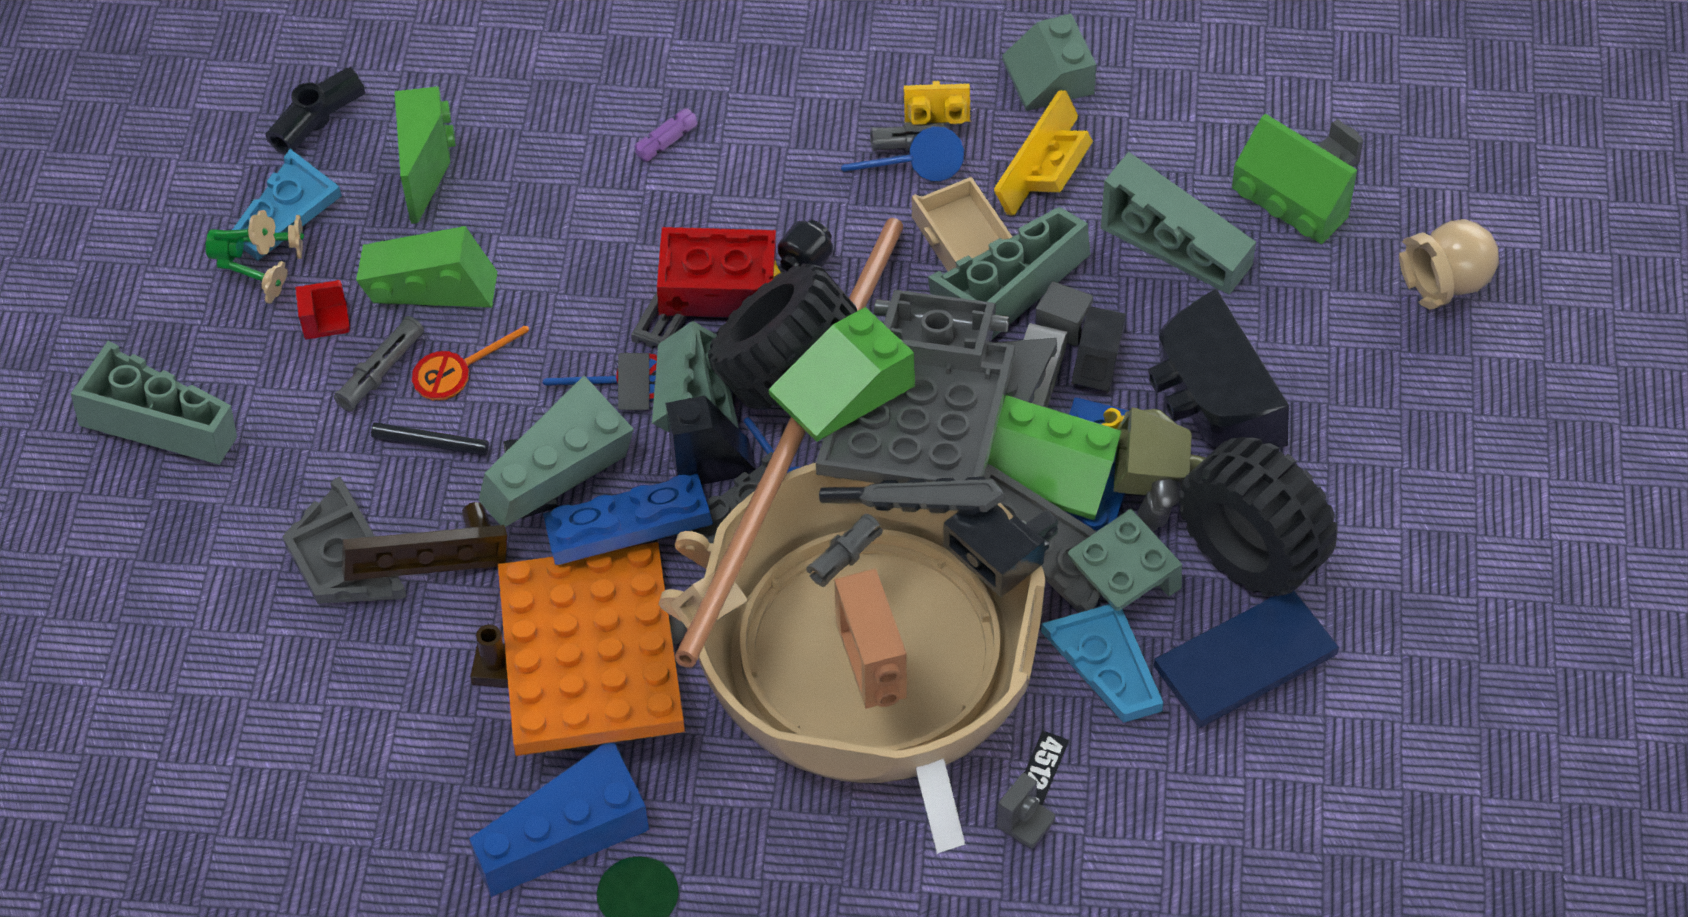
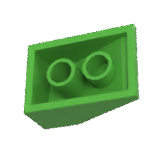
[394,86,456,224]
[769,307,915,442]

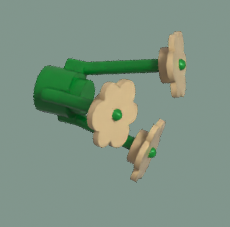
[206,210,304,304]

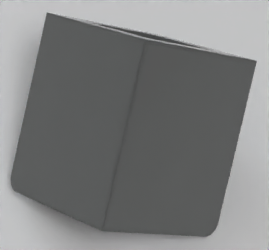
[1036,281,1093,346]

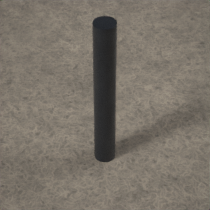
[371,422,489,456]

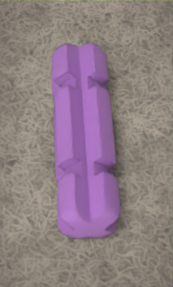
[634,108,697,162]

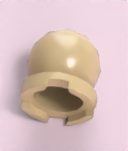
[1399,219,1499,310]

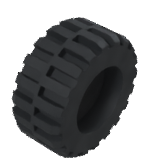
[708,264,857,410]
[1179,437,1338,596]

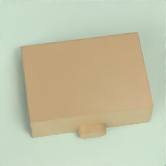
[912,177,1012,271]

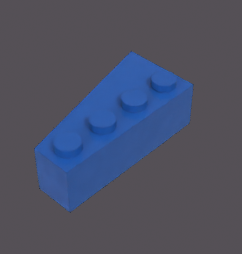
[469,742,649,897]

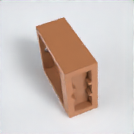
[834,568,907,709]

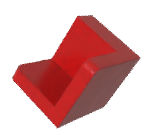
[295,280,350,340]

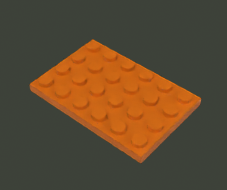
[498,542,685,756]

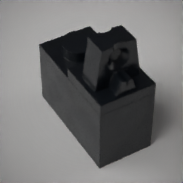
[943,505,1059,597]

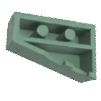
[652,321,739,432]

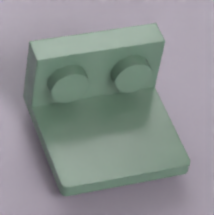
[1068,509,1182,611]

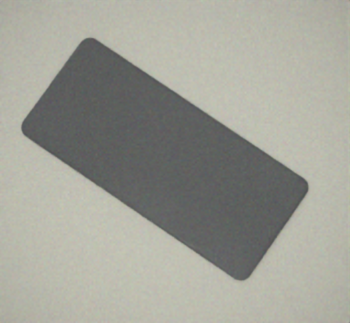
[618,353,649,410]

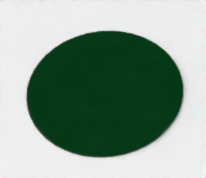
[597,856,679,917]

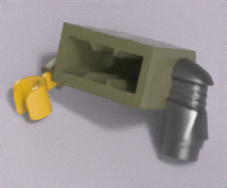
[1101,407,1206,531]

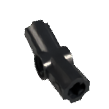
[265,67,366,155]

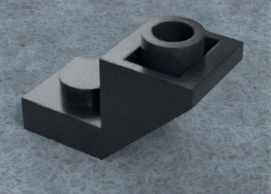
[1071,306,1126,391]

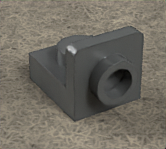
[1318,119,1363,167]
[997,772,1055,848]

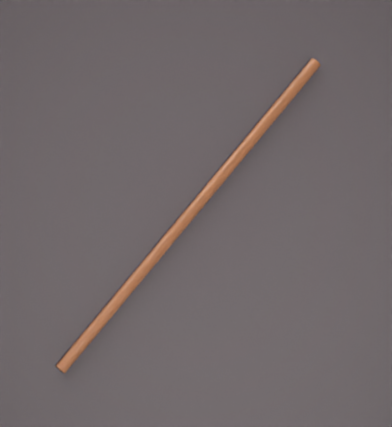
[675,218,903,668]

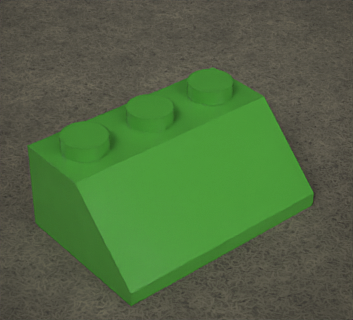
[1232,113,1357,245]
[987,395,1121,520]

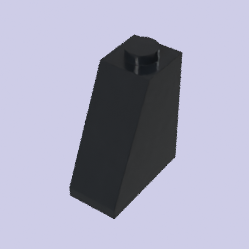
[665,395,756,485]

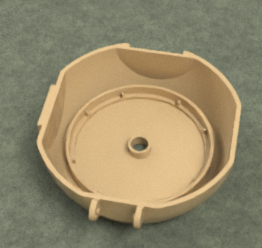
[659,463,1045,783]

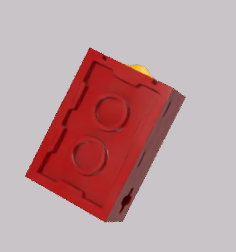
[657,227,781,317]

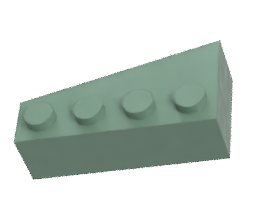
[1100,152,1256,295]
[928,206,1090,340]
[71,340,237,465]
[478,375,634,527]

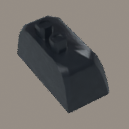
[1148,289,1289,448]

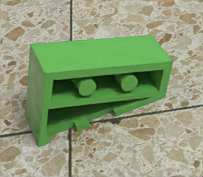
[356,226,498,308]

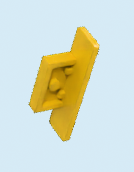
[994,91,1093,215]

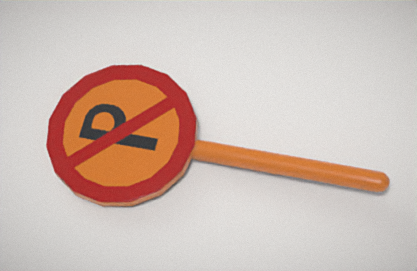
[412,326,529,401]

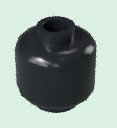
[777,220,833,272]

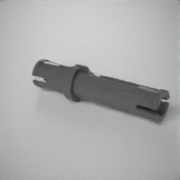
[333,316,425,412]

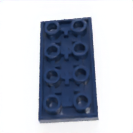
[1153,590,1339,728]

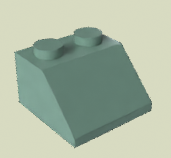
[1002,14,1096,111]

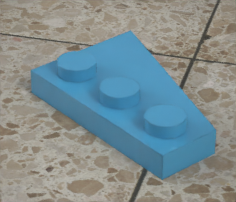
[232,149,342,261]
[1041,604,1163,723]

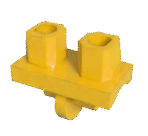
[904,81,970,125]

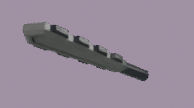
[819,477,1005,515]

